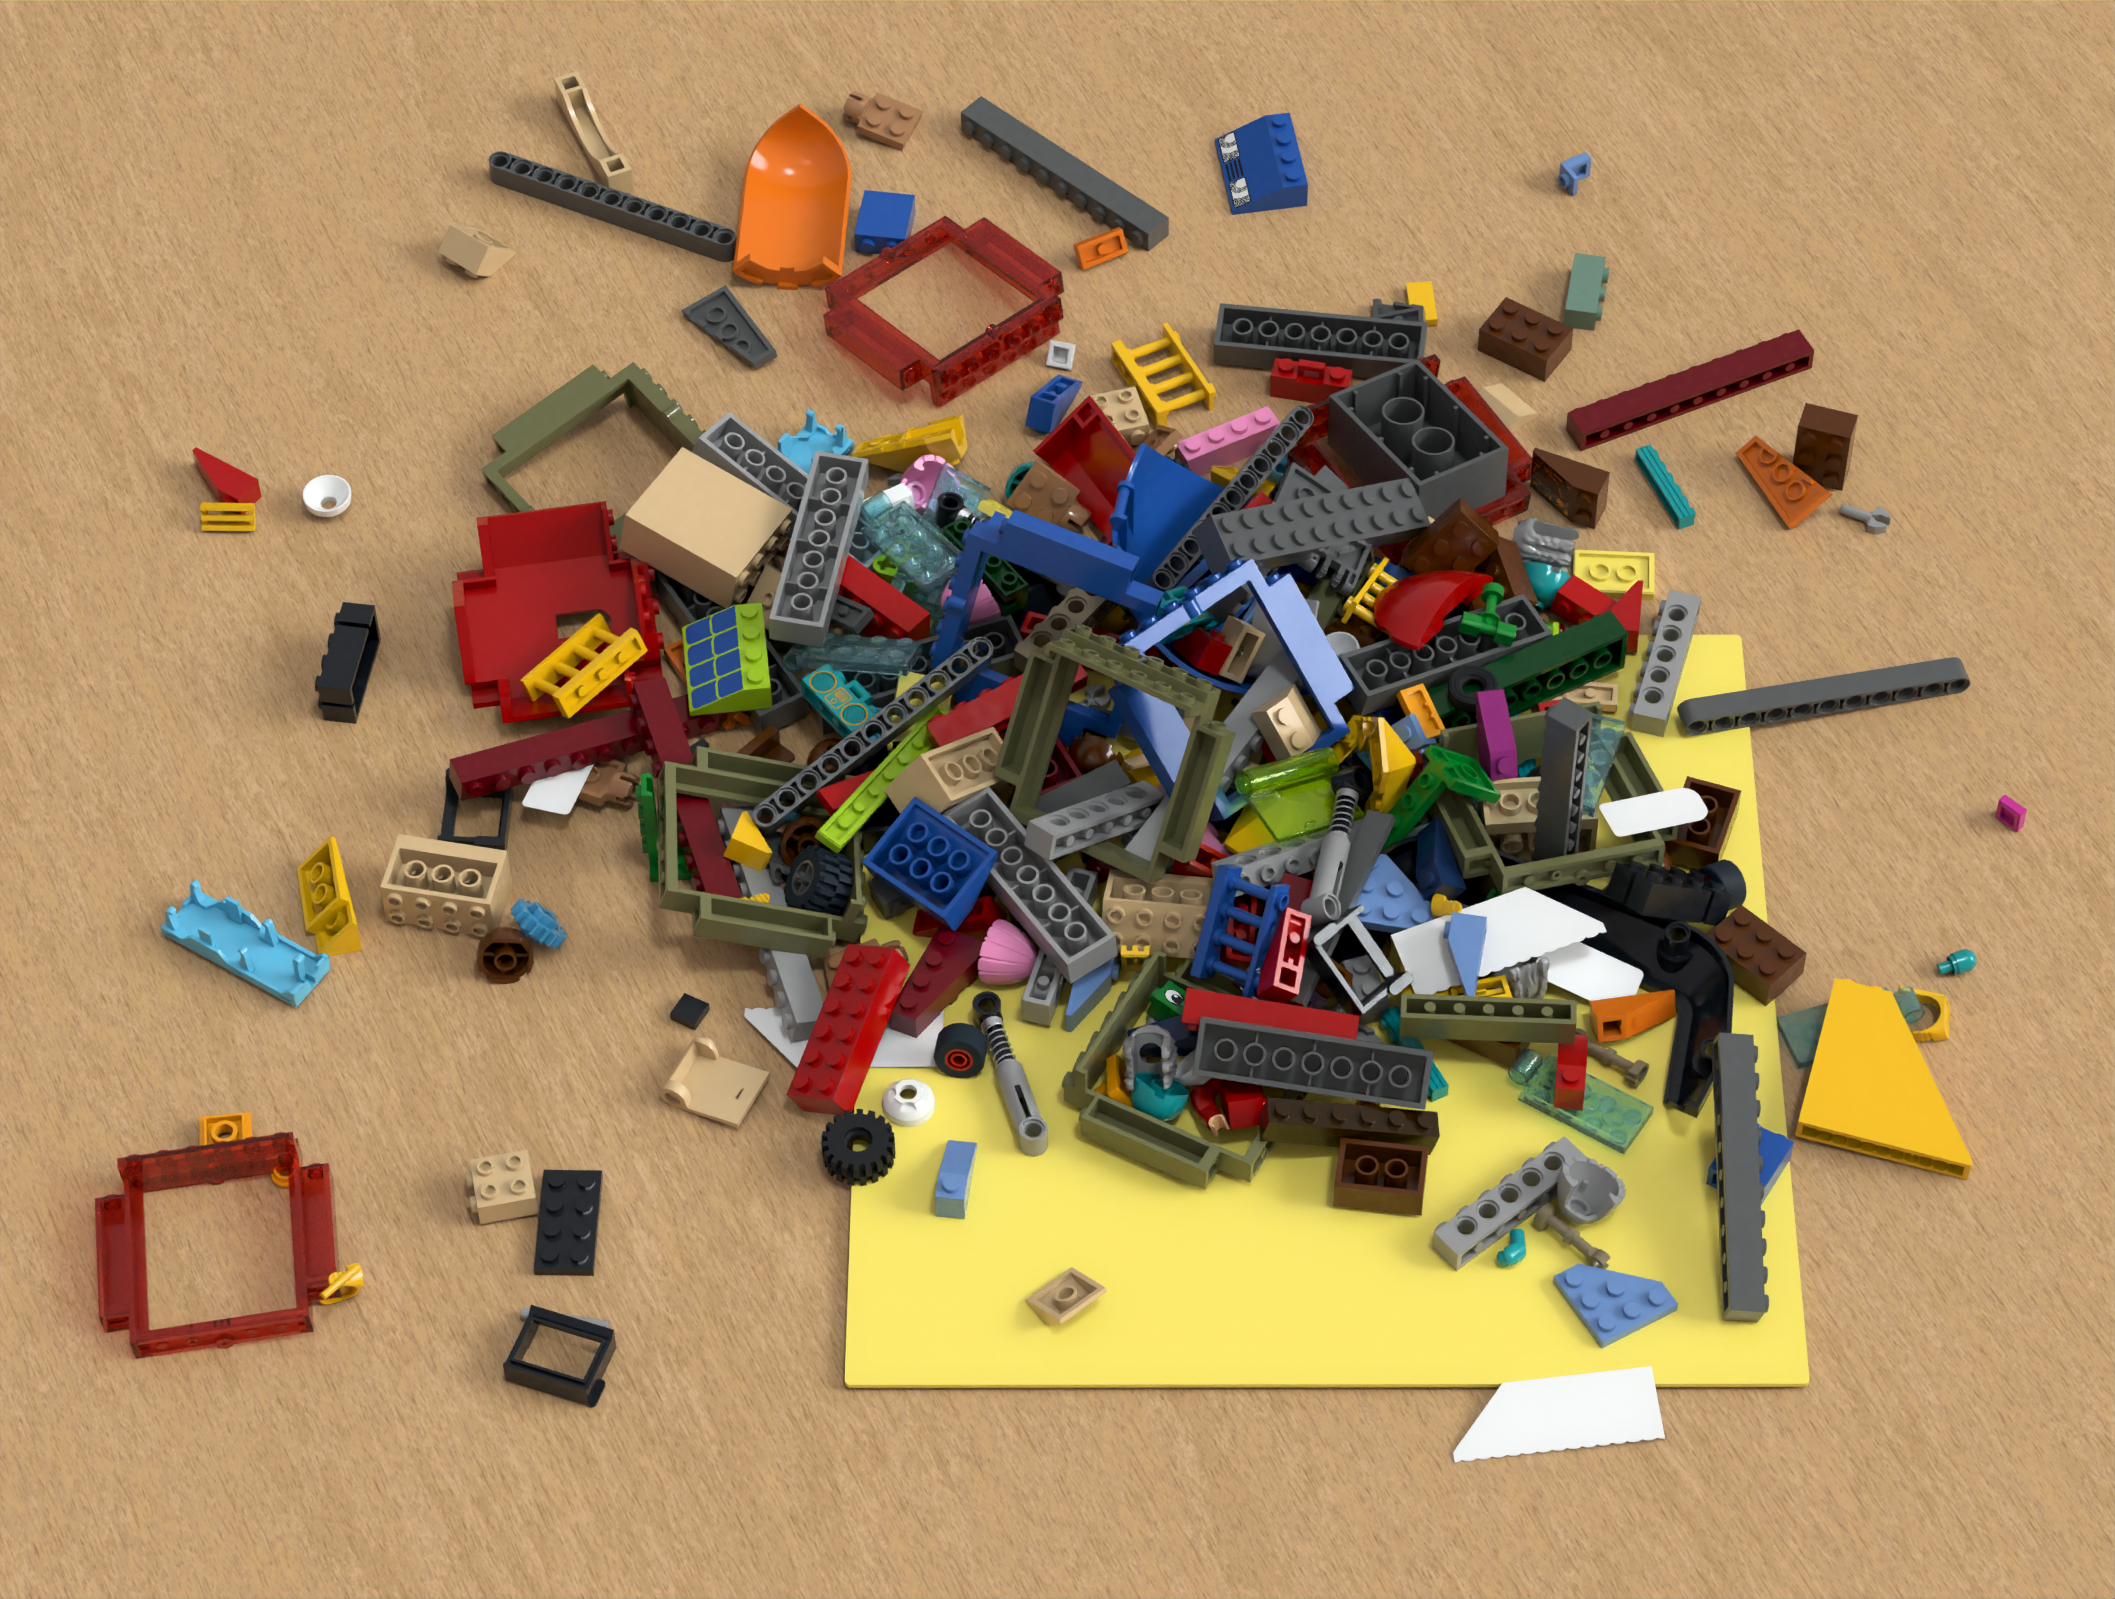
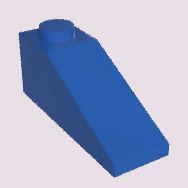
[1025,374,1082,434]

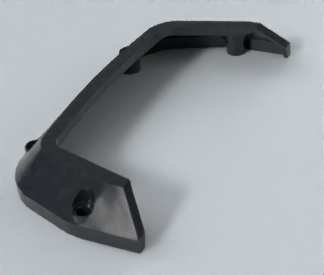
[1330,835,1734,1118]

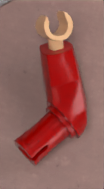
[1190,1078,1230,1137]

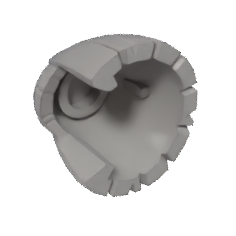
[1557,1156,1626,1225]

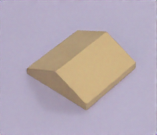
[1466,383,1538,440]
[1026,1267,1107,1326]

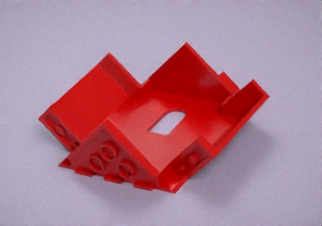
[452,501,665,724]

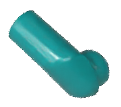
[1497,1229,1526,1267]

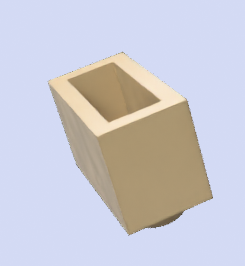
[1219,615,1266,684]

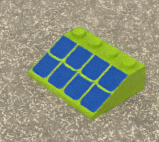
[682,602,772,716]

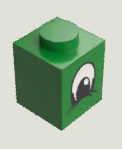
[1147,980,1186,1021]

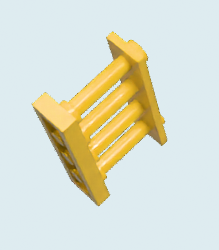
[1111,323,1216,427]
[1341,557,1399,639]
[520,613,648,719]

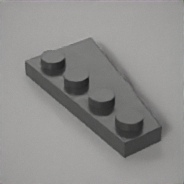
[682,285,778,369]

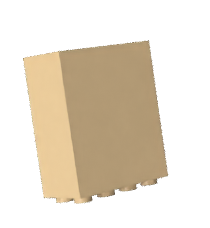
[619,447,793,608]

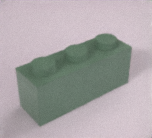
[1564,253,1610,331]

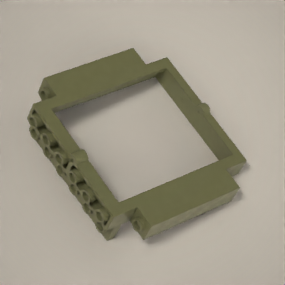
[481,362,706,552]
[993,624,1236,883]
[1419,701,1679,895]
[657,746,868,958]
[1062,950,1310,1190]

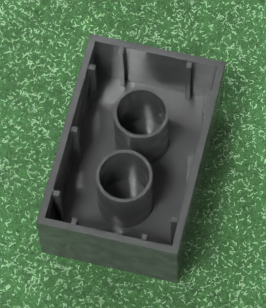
[1327,359,1509,520]

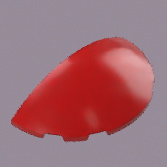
[1373,570,1493,651]

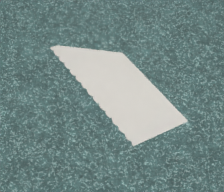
[1453,1366,1665,1463]

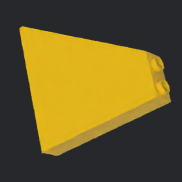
[1795,978,1972,1180]

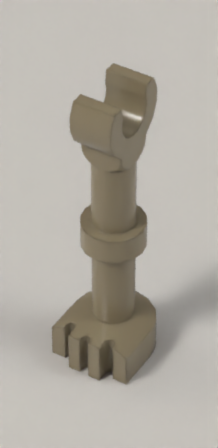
[1575,1028,1649,1089]
[1533,1202,1611,1269]

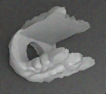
[1512,517,1580,574]
[1490,957,1550,999]
[1122,1024,1178,1091]

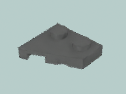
[1373,299,1426,323]

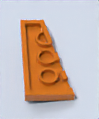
[1736,435,1833,529]

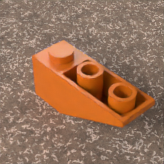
[1589,989,1676,1043]

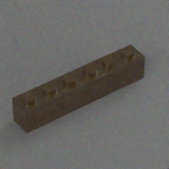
[1259,1097,1440,1155]

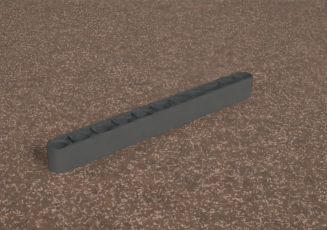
[488,151,736,262]
[1143,405,1314,592]
[753,637,993,836]
[1677,657,1970,736]

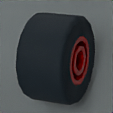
[1698,859,1747,911]
[933,1023,988,1078]

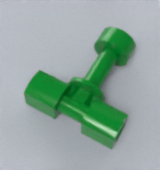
[1458,582,1517,646]

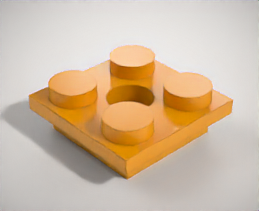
[199,1112,253,1164]

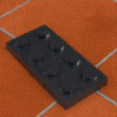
[534,1170,603,1276]

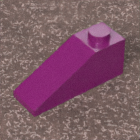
[1475,689,1518,780]

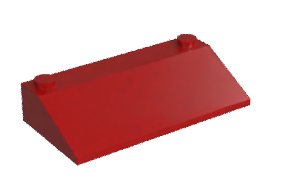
[1033,395,1136,547]

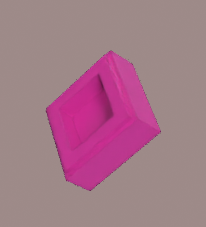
[1995,795,2027,832]

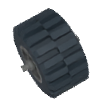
[784,845,854,915]

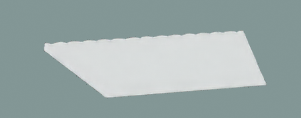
[1391,887,1607,995]
[744,1007,944,1068]

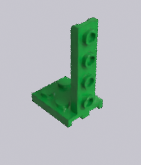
[1381,744,1501,852]
[636,773,692,882]

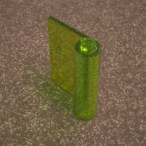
[1235,746,1365,843]

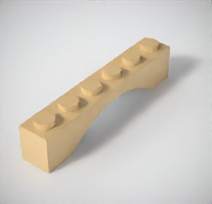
[554,71,634,193]

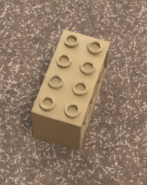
[885,727,1011,815]
[1477,774,1599,862]
[380,834,513,937]
[1102,869,1214,959]

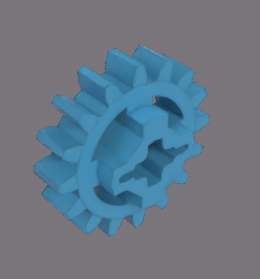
[510,898,567,949]

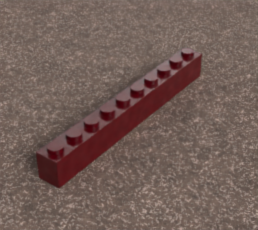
[1566,330,1814,451]
[628,677,742,898]
[449,694,720,801]

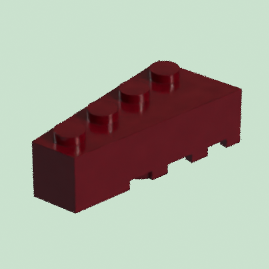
[890,925,984,1038]

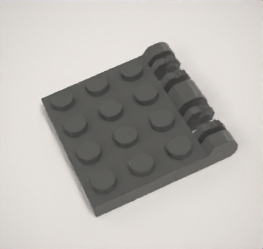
[1272,462,1372,597]

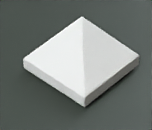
[1046,340,1076,370]

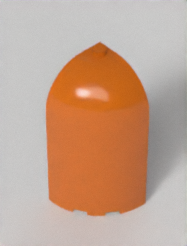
[733,103,852,290]

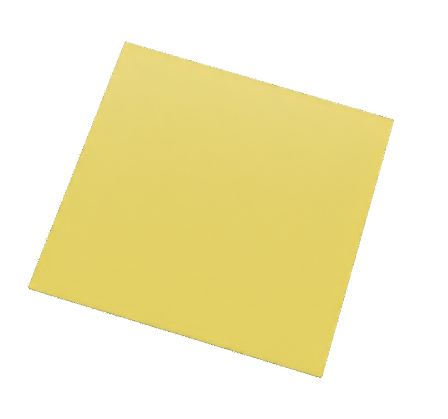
[845,635,1810,1388]

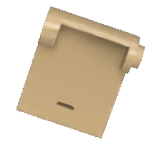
[660,1037,770,1128]

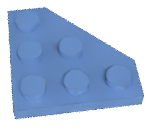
[1355,854,1434,933]
[1553,1264,1678,1348]

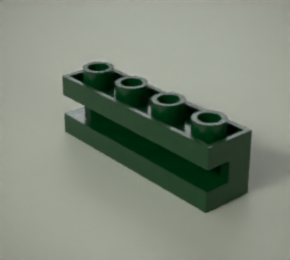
[942,516,1028,617]

